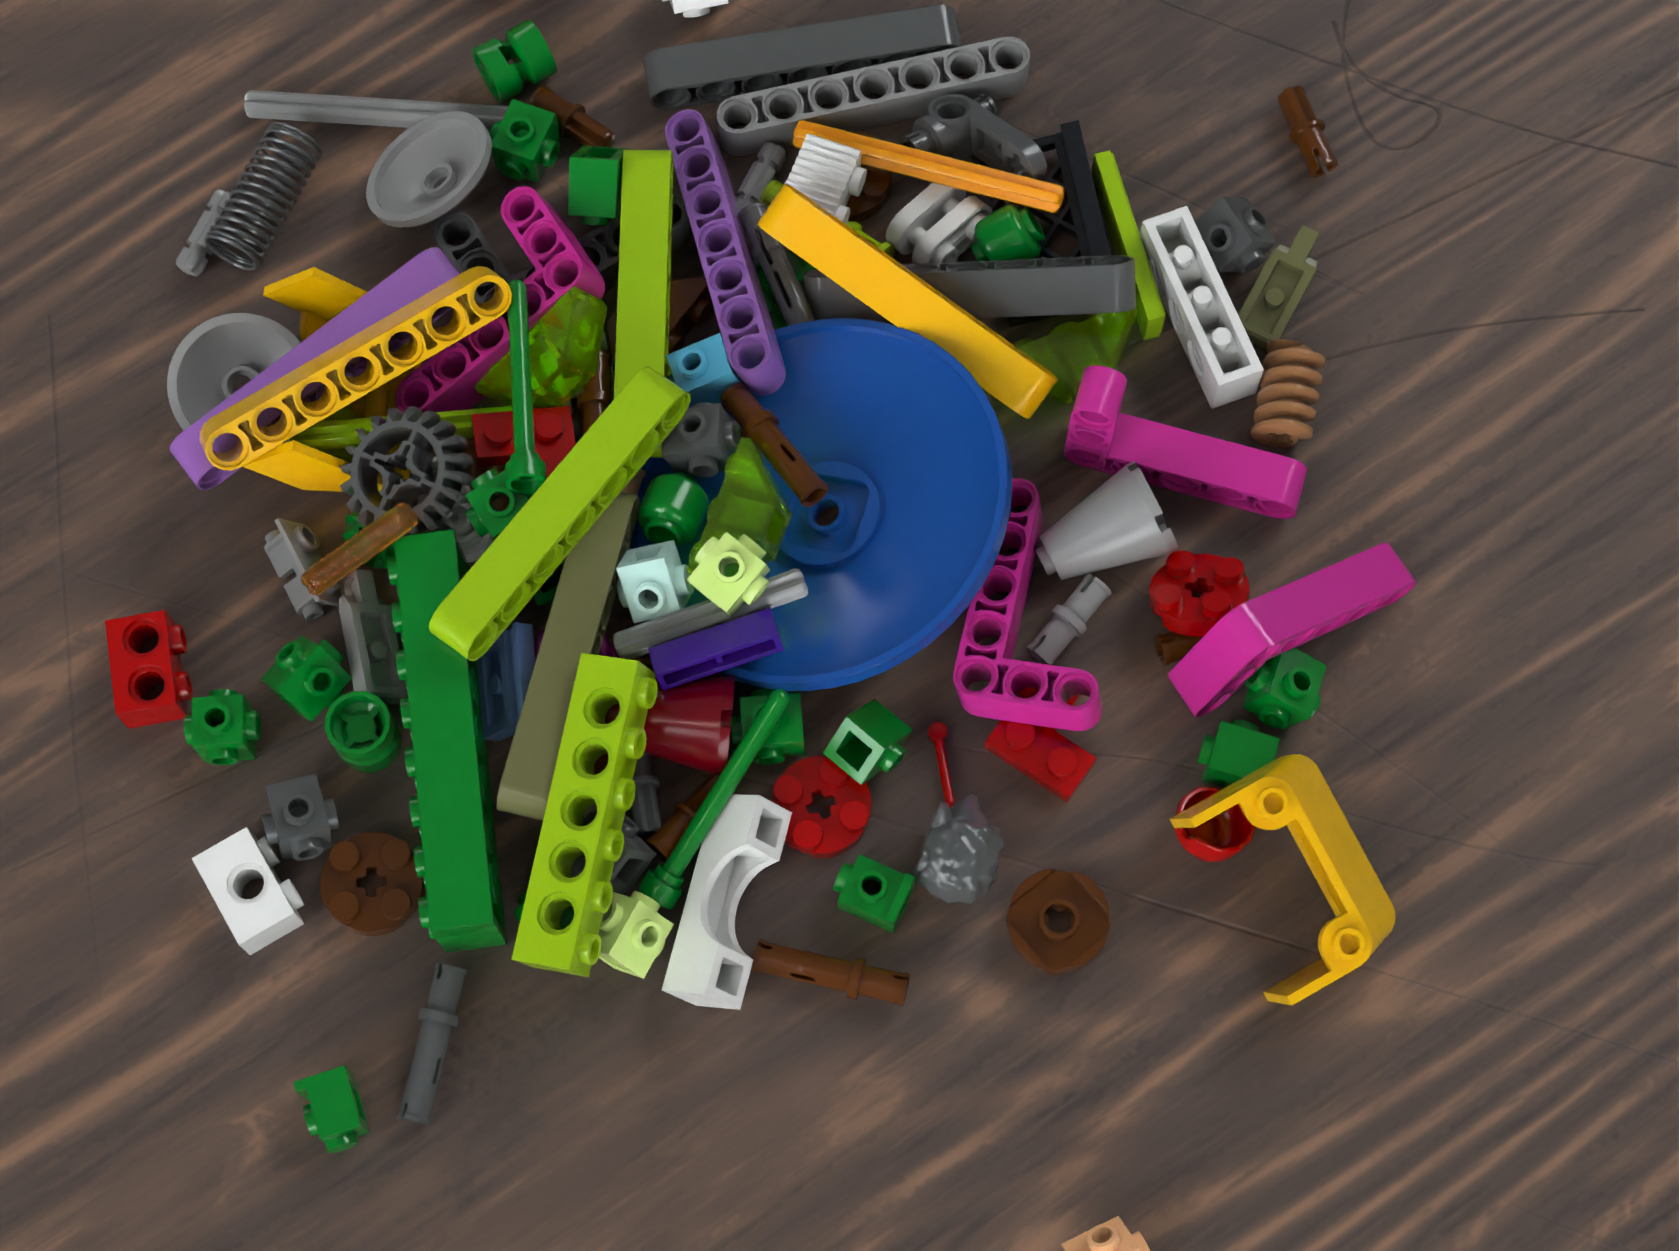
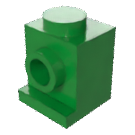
[833,854,916,934]
[293,1065,370,1153]

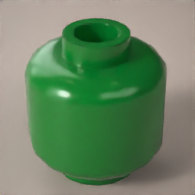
[971,203,1045,261]
[637,472,709,547]

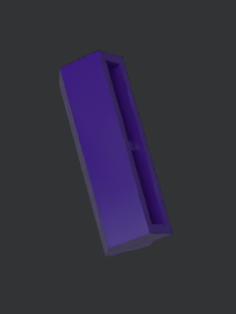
[648,607,784,691]

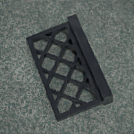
[971,120,1111,327]

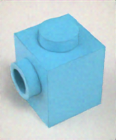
[666,333,743,408]

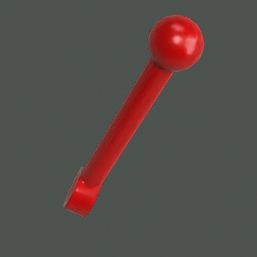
[928,722,955,808]

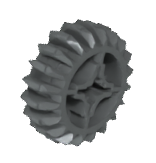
[339,406,474,539]

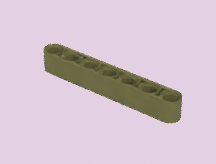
[497,492,640,821]

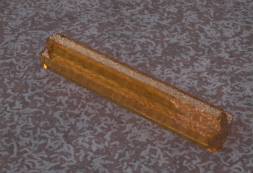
[301,502,418,595]

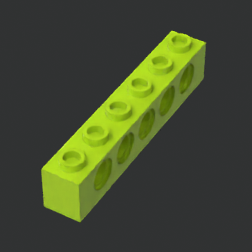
[511,653,658,978]

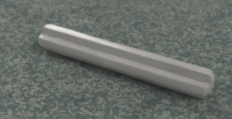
[613,568,808,659]

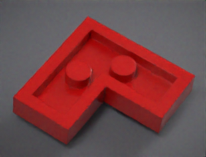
[471,406,576,479]
[984,688,1097,803]

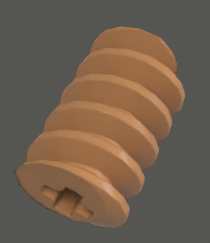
[1250,339,1326,448]

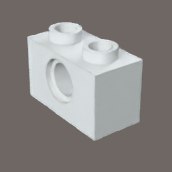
[192,827,304,955]

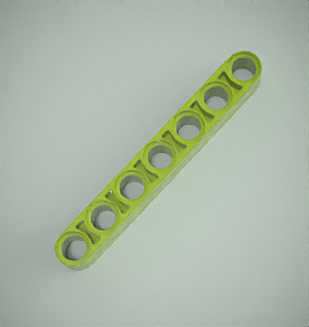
[614,150,674,458]
[429,367,691,661]

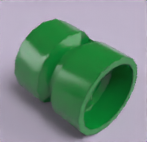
[471,19,558,104]
[324,691,402,773]

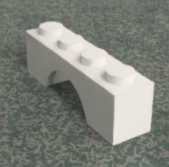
[662,794,792,1010]

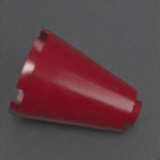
[605,674,735,775]

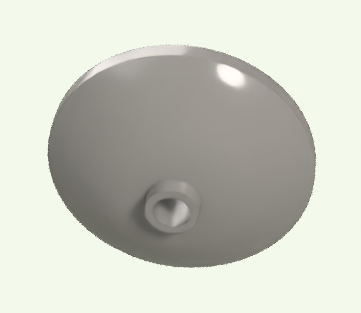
[366,111,492,228]
[167,313,301,444]

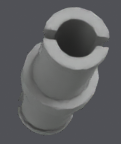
[1025,573,1112,665]

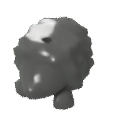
[912,794,1006,904]

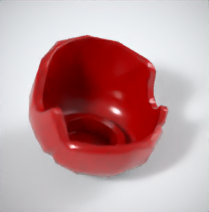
[1174,787,1256,862]

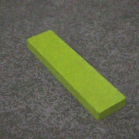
[1091,150,1166,341]

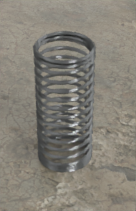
[204,122,323,271]

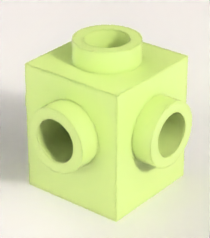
[687,532,770,617]
[599,891,674,979]

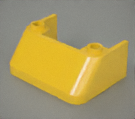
[242,267,421,493]
[1169,754,1396,1006]

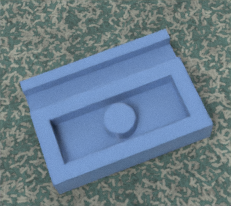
[477,622,536,741]

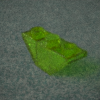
[474,286,607,407]
[1013,305,1138,404]
[687,437,793,577]

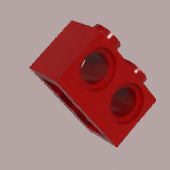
[105,609,193,729]

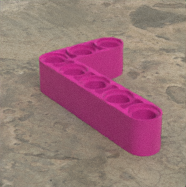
[395,186,605,413]
[1064,365,1307,519]
[953,478,1102,731]
[1167,542,1417,718]

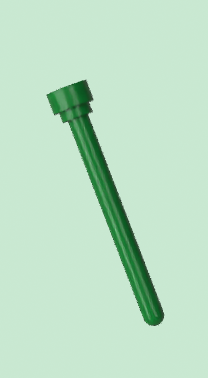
[505,279,546,495]
[638,689,790,909]

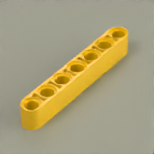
[757,183,1058,419]
[199,266,512,471]

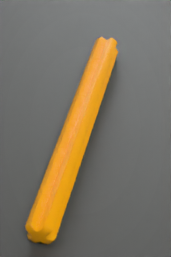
[793,120,1064,213]

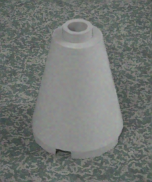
[1035,461,1179,580]

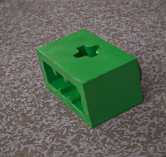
[568,145,630,225]

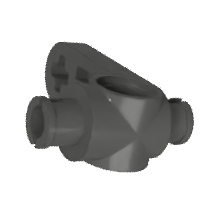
[899,93,1047,180]

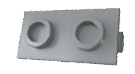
[264,518,341,621]

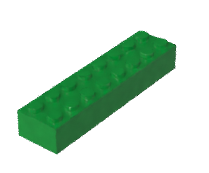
[387,529,507,953]

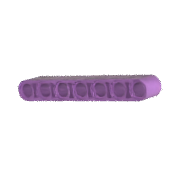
[665,109,786,396]
[170,247,460,490]

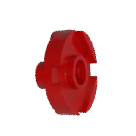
[1149,550,1250,637]
[771,755,872,859]

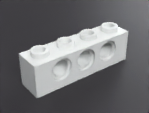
[1140,206,1264,409]

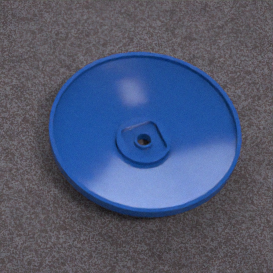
[629,318,1012,691]

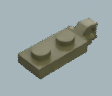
[1238,225,1319,350]

